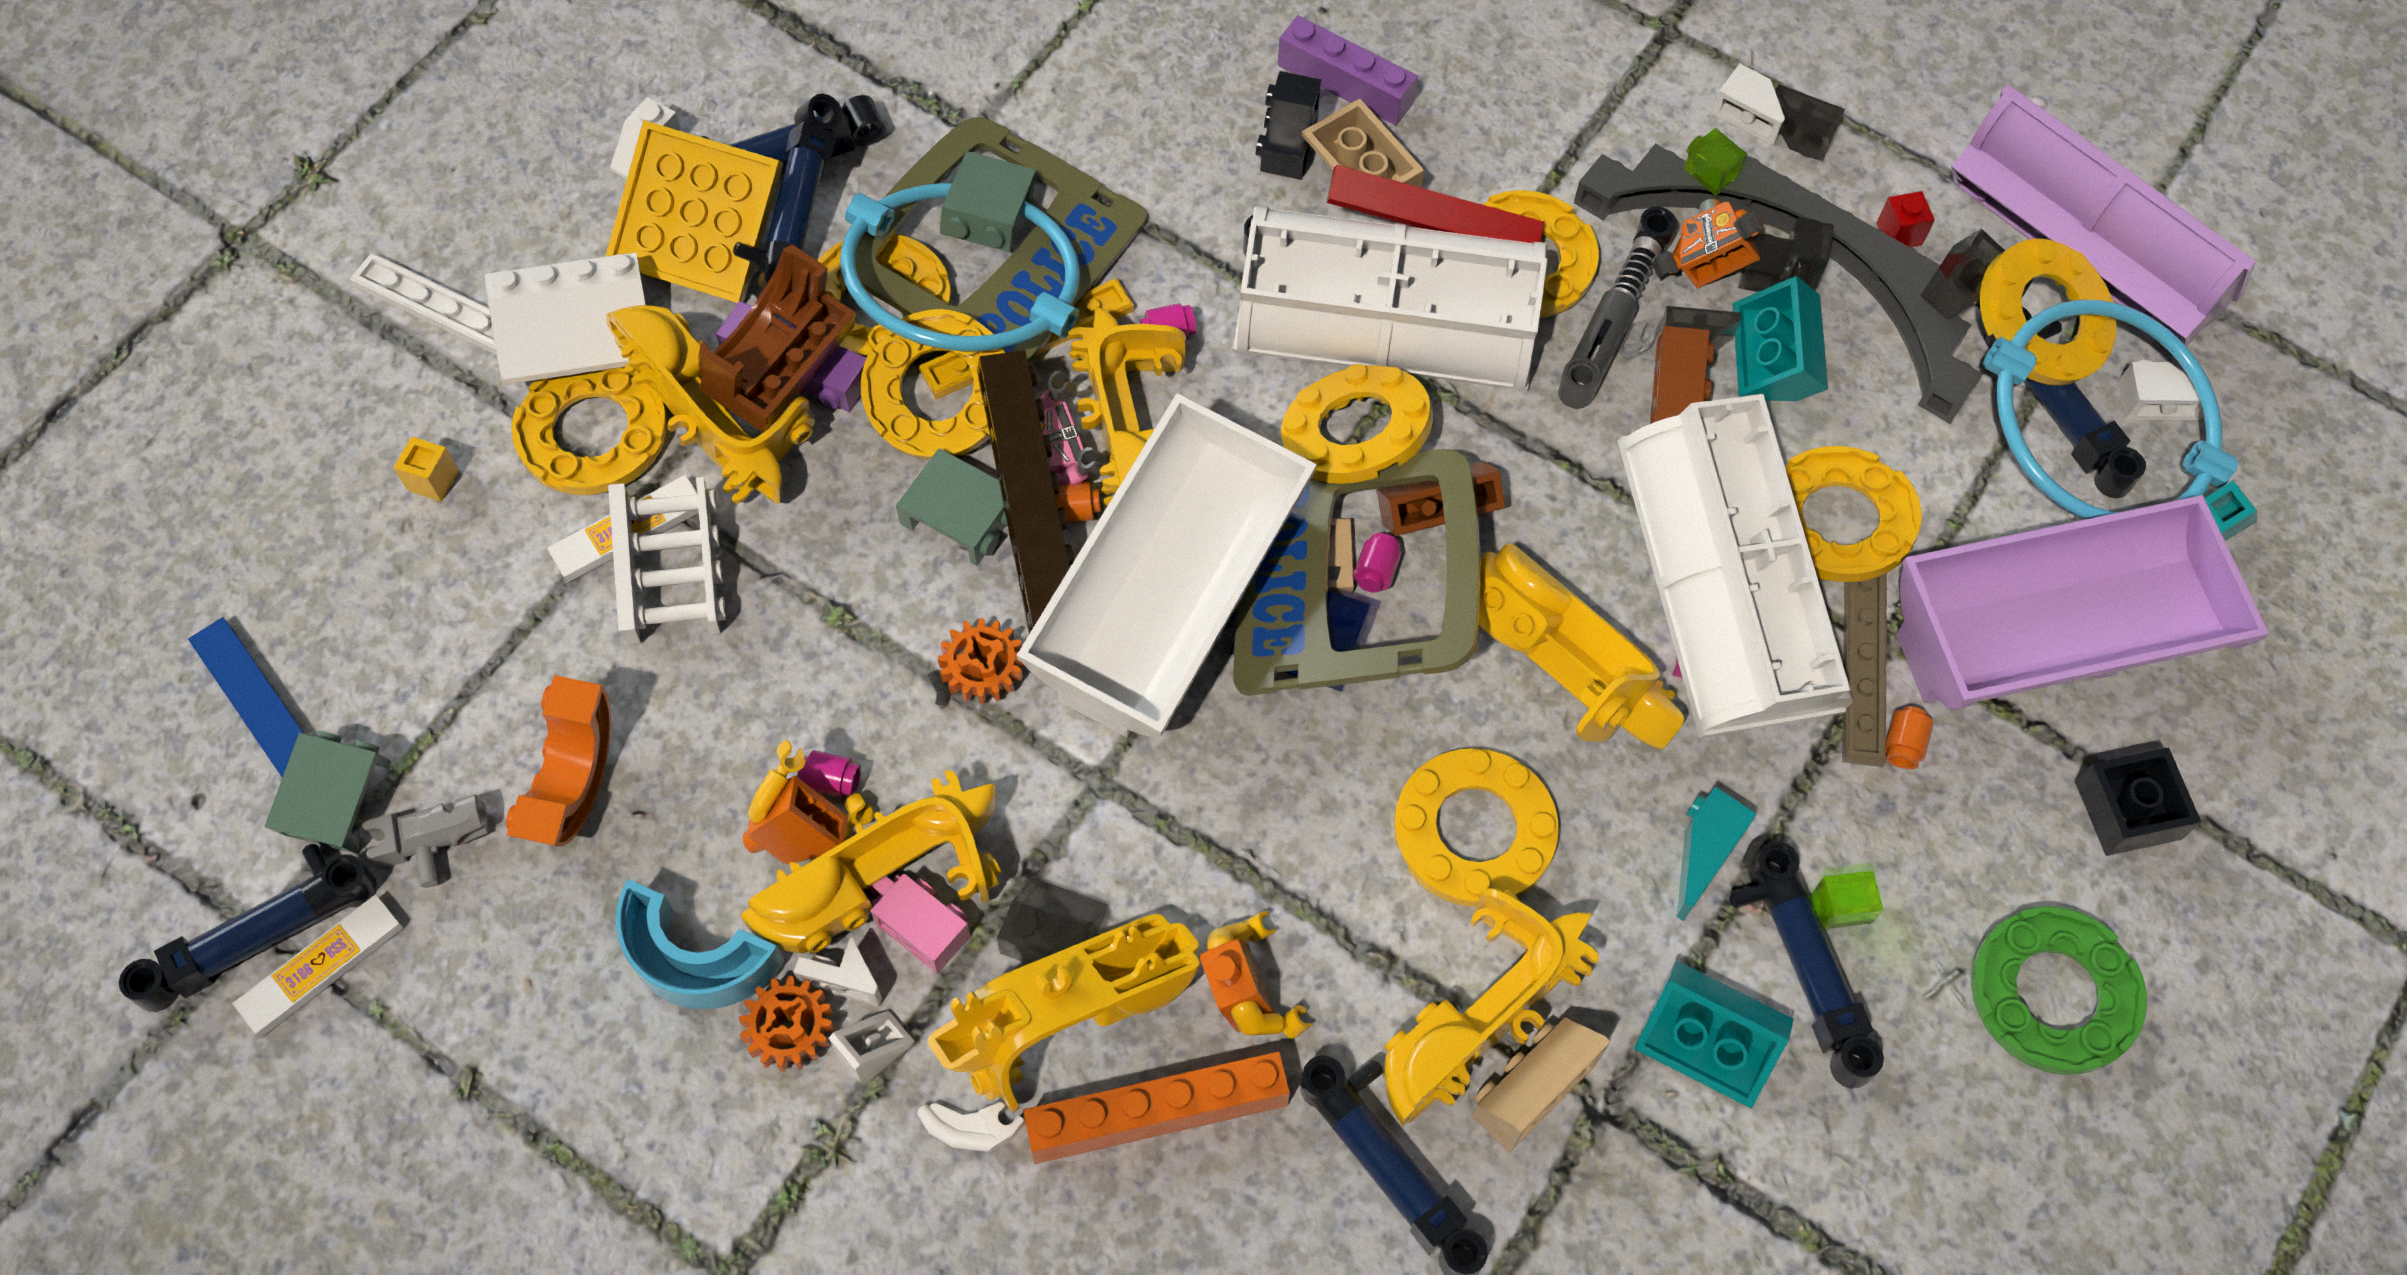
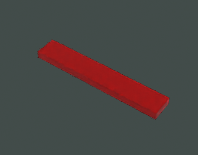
[1326,165,1544,243]

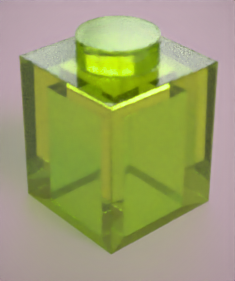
[1684,127,1747,196]
[1812,871,1883,929]

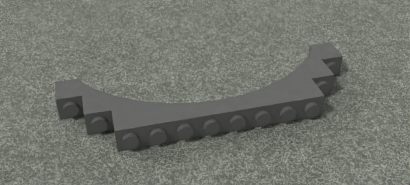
[1574,133,1983,424]

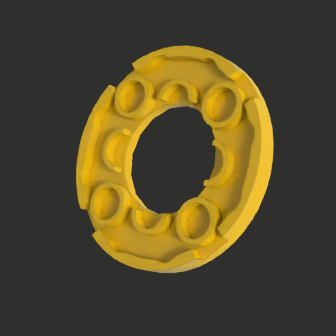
[1482,190,1599,318]
[817,234,952,357]
[1980,239,2117,386]
[861,309,1005,460]
[1281,364,1433,484]
[511,367,668,495]
[1785,446,1922,582]
[1394,748,1559,907]

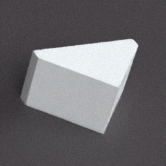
[829,1011,915,1086]

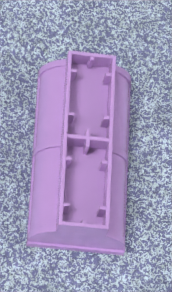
[1951,84,2256,347]
[1896,495,2269,709]

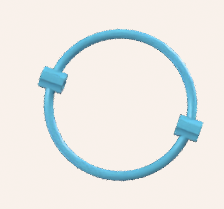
[840,183,1080,351]
[1983,299,2239,519]

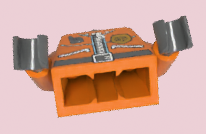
[1651,199,1764,288]

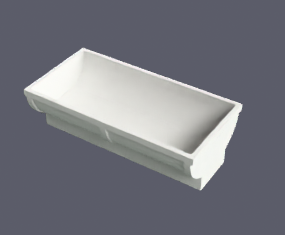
[1233,205,1547,391]
[1017,393,1317,738]
[1618,394,1853,739]

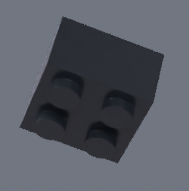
[2075,747,2202,856]

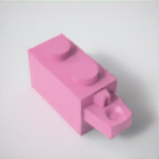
[866,874,971,974]

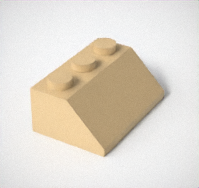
[1302,98,1424,188]
[1472,1017,1610,1153]

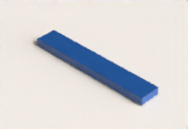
[188,617,305,778]

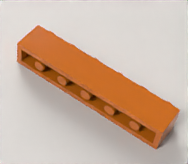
[1023,1051,1290,1164]

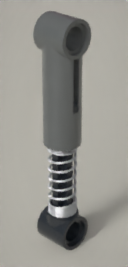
[1558,206,1677,409]

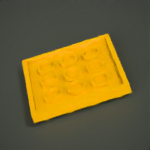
[605,120,783,303]

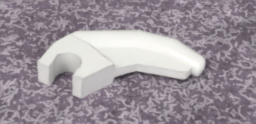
[917,1101,1025,1152]

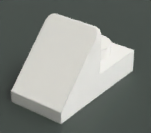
[793,937,882,1007]

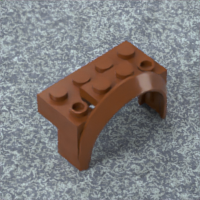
[698,245,856,433]

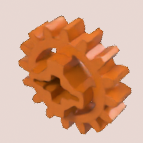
[938,618,1025,704]
[739,976,835,1072]

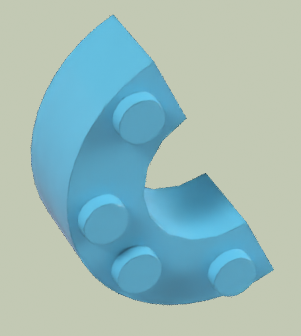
[616,879,785,1009]

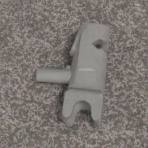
[362,794,489,888]

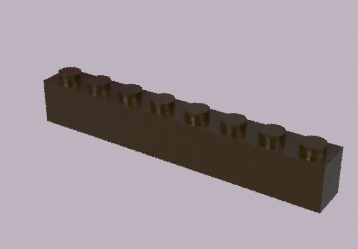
[977,350,1074,634]

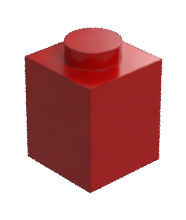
[1876,191,1935,247]

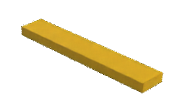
[919,278,1134,400]

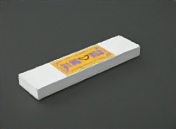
[547,475,699,583]
[232,894,403,1038]

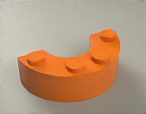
[506,675,611,847]

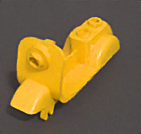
[606,305,815,504]
[1068,306,1186,506]
[1478,543,1684,750]
[741,770,1002,954]
[1383,888,1599,1126]
[927,914,1200,1113]

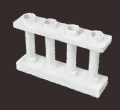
[608,477,726,645]

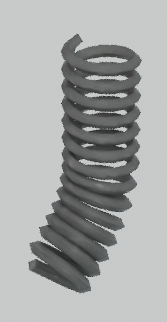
[927,671,948,708]
[1742,833,1771,868]

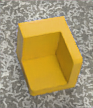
[393,436,459,502]

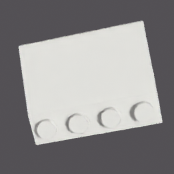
[485,252,646,385]

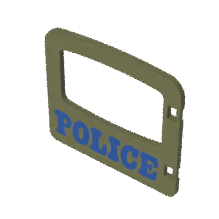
[856,118,1146,363]
[1233,449,1480,696]

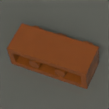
[1650,326,1714,424]
[1376,461,1506,536]

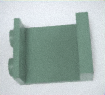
[940,151,1036,253]
[896,448,1008,566]
[264,730,391,855]

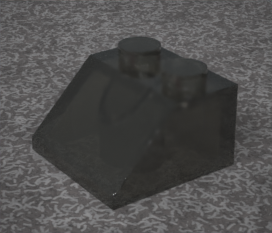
[997,877,1108,964]

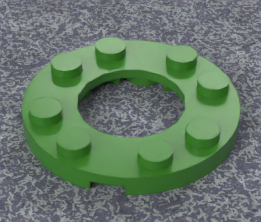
[1971,907,2147,1075]

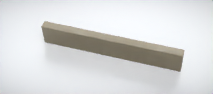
[1842,573,1887,767]

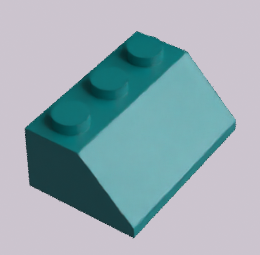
[1732,276,1828,402]
[1633,960,1794,1109]

